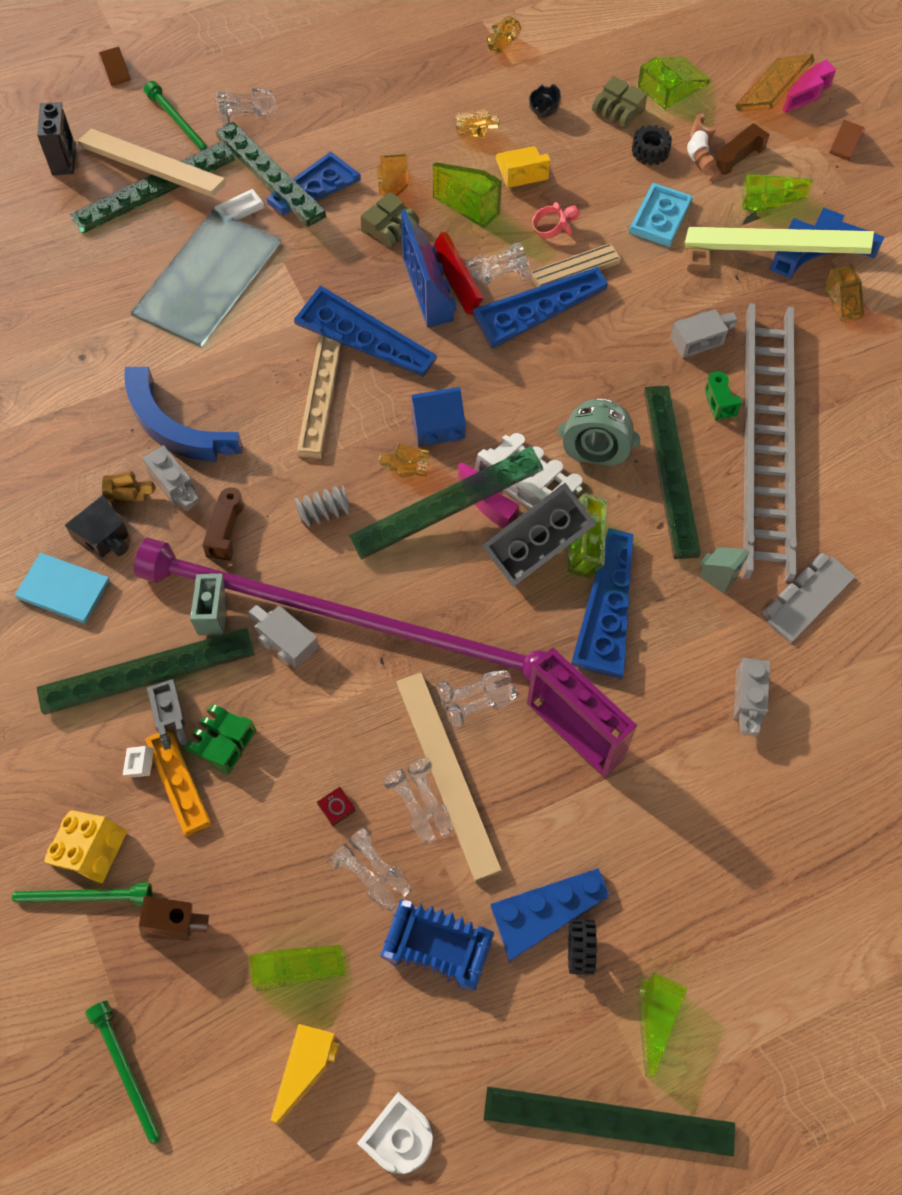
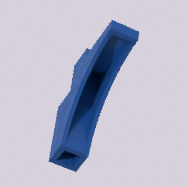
[770,208,884,278]

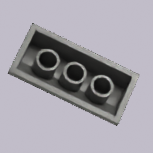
[482,483,596,587]

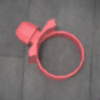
[532,202,580,238]

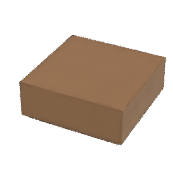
[687,248,711,272]

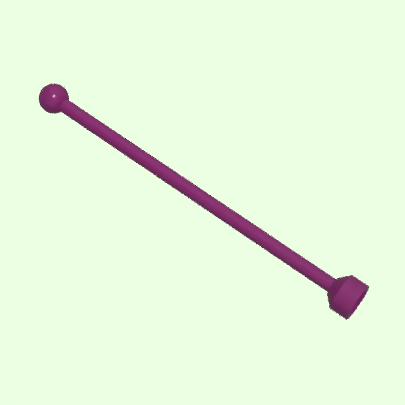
[134,538,547,682]

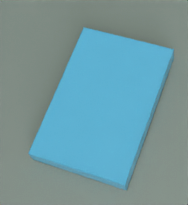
[629,183,693,247]
[15,553,111,624]

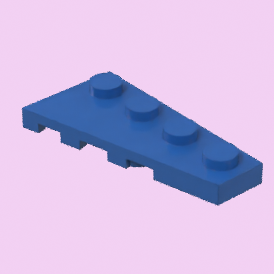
[267,151,361,216]
[490,868,609,962]

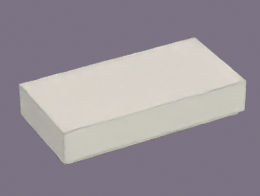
[214,189,264,226]

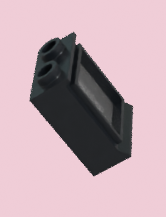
[37,102,76,175]

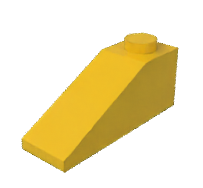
[270,1024,339,1124]

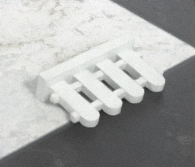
[475,433,583,509]

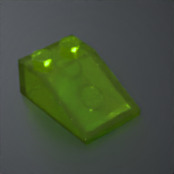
[637,56,711,110]
[433,162,502,229]

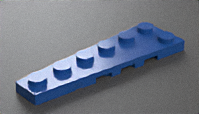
[473,267,608,349]
[294,285,437,377]
[571,528,633,679]

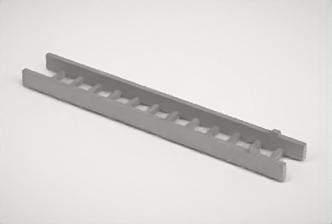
[743,303,797,583]

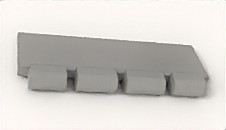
[762,553,856,644]

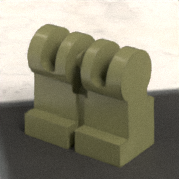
[592,76,647,128]
[361,192,419,248]

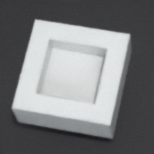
[123,746,154,778]

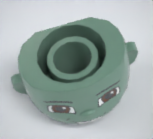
[557,399,640,466]

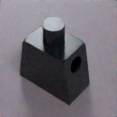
[65,495,129,557]

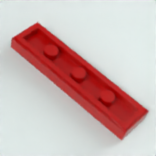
[433,232,484,314]

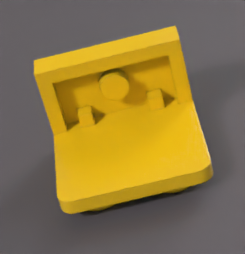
[496,146,550,188]
[44,811,128,884]

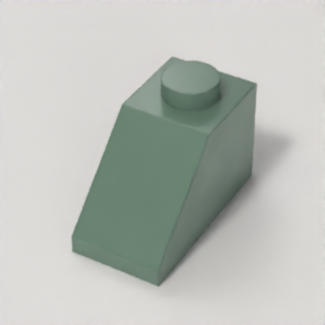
[699,547,749,593]
[190,574,227,635]

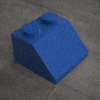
[411,387,466,447]

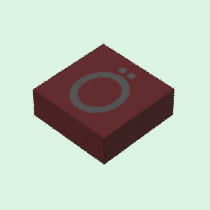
[317,787,356,827]

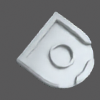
[357,1092,433,1174]

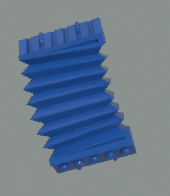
[380,900,494,991]

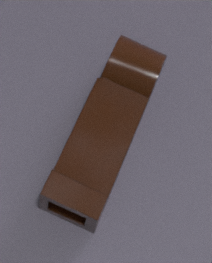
[716,123,770,175]
[202,487,244,561]

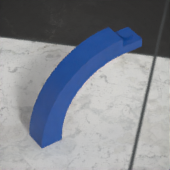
[124,367,242,462]

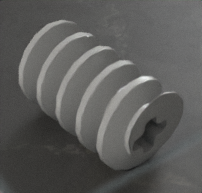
[294,484,350,527]

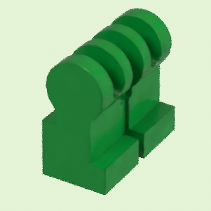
[184,704,257,775]

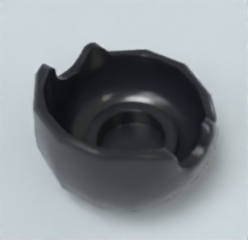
[529,84,561,117]

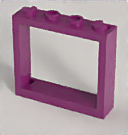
[527,647,637,778]

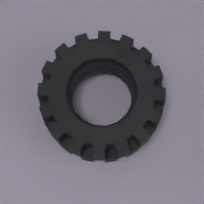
[632,125,672,165]
[568,919,597,975]

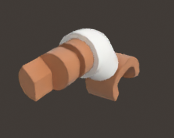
[687,113,721,180]

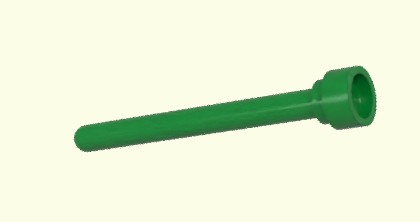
[143,81,207,152]
[11,882,153,906]
[85,1000,161,1144]

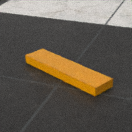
[145,730,212,837]

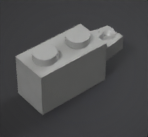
[670,309,738,358]
[143,445,199,511]
[249,605,319,669]
[733,658,770,737]

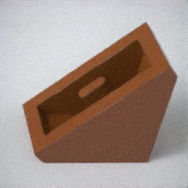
[98,46,131,86]
[829,120,865,160]

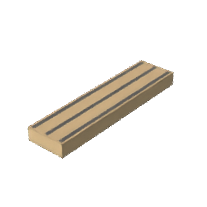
[530,243,621,288]

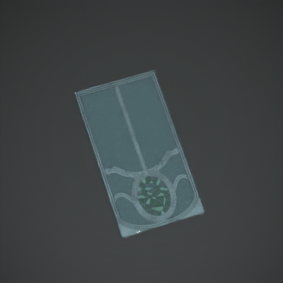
[131,209,281,347]

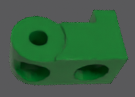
[705,371,742,420]

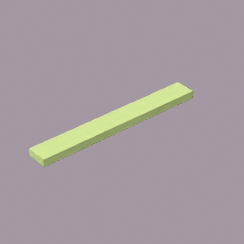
[685,227,874,254]

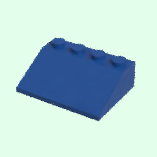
[401,210,457,327]

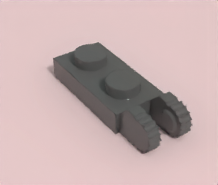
[147,679,188,750]

